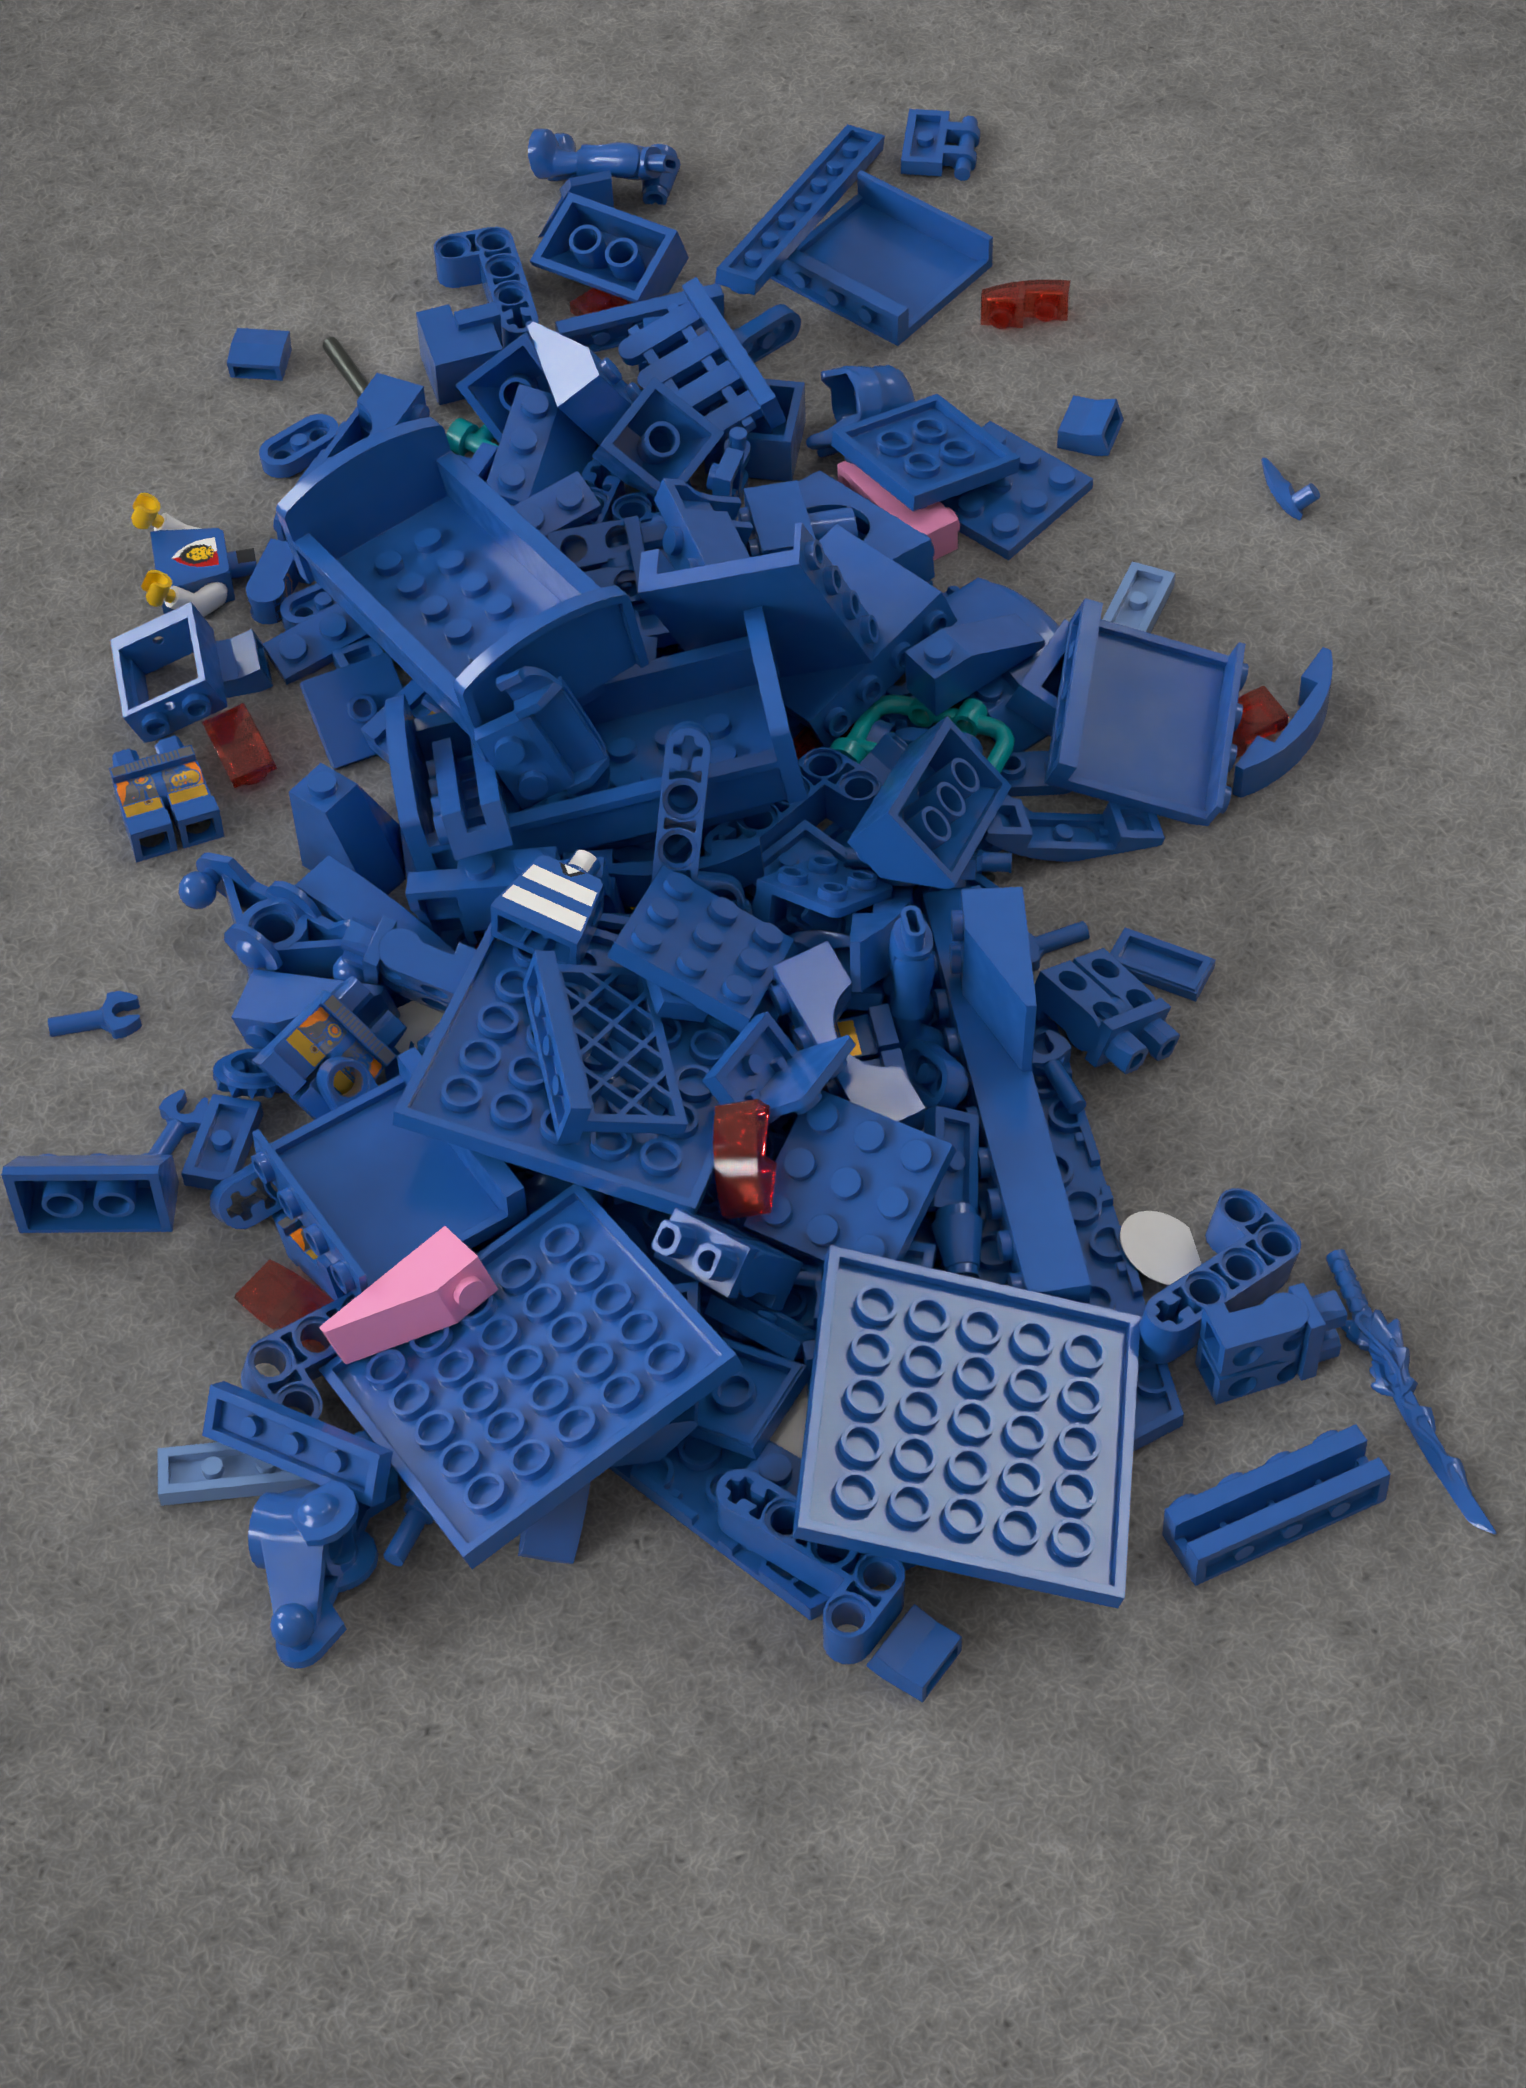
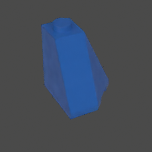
[289,763,406,895]

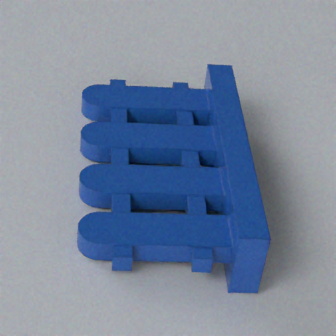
[618,277,787,456]

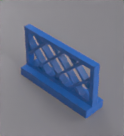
[522,950,688,1143]

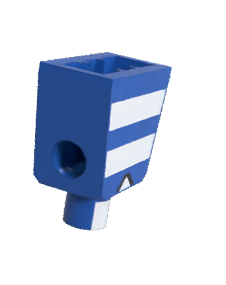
[491,850,604,965]

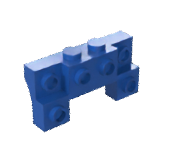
[654,478,753,571]
[405,846,624,945]

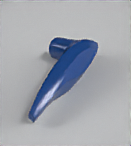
[1261,458,1320,520]
[783,929,850,961]

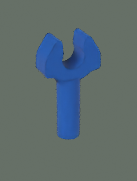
[1028,921,1090,971]
[48,991,142,1039]
[1032,1030,1087,1115]
[148,1089,209,1155]

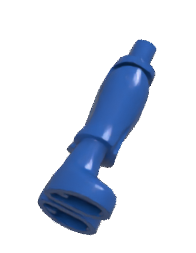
[528,128,678,181]
[881,905,945,1052]

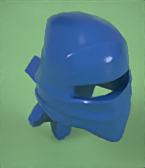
[806,365,915,465]

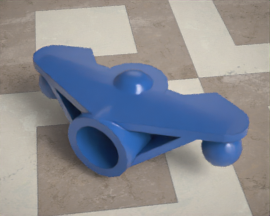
[178,852,364,983]
[248,1430,401,1669]

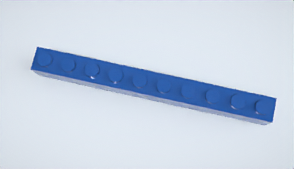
[921,885,1091,1304]

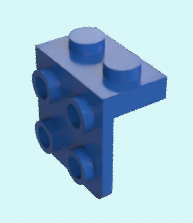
[752,855,892,933]
[702,1011,856,1128]

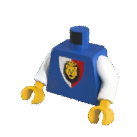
[131,493,257,617]

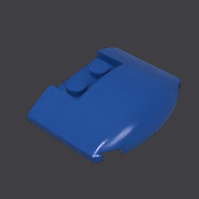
[945,577,1064,752]

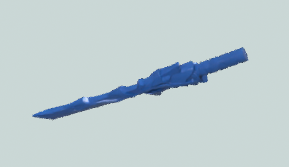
[1326,1249,1497,1534]

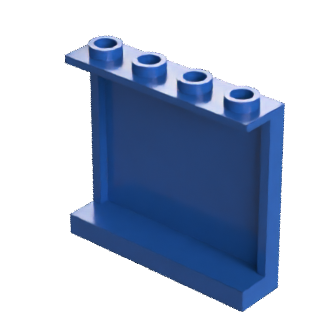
[770,170,993,346]
[638,522,879,677]
[778,524,958,748]
[1044,598,1249,826]
[251,1047,527,1297]

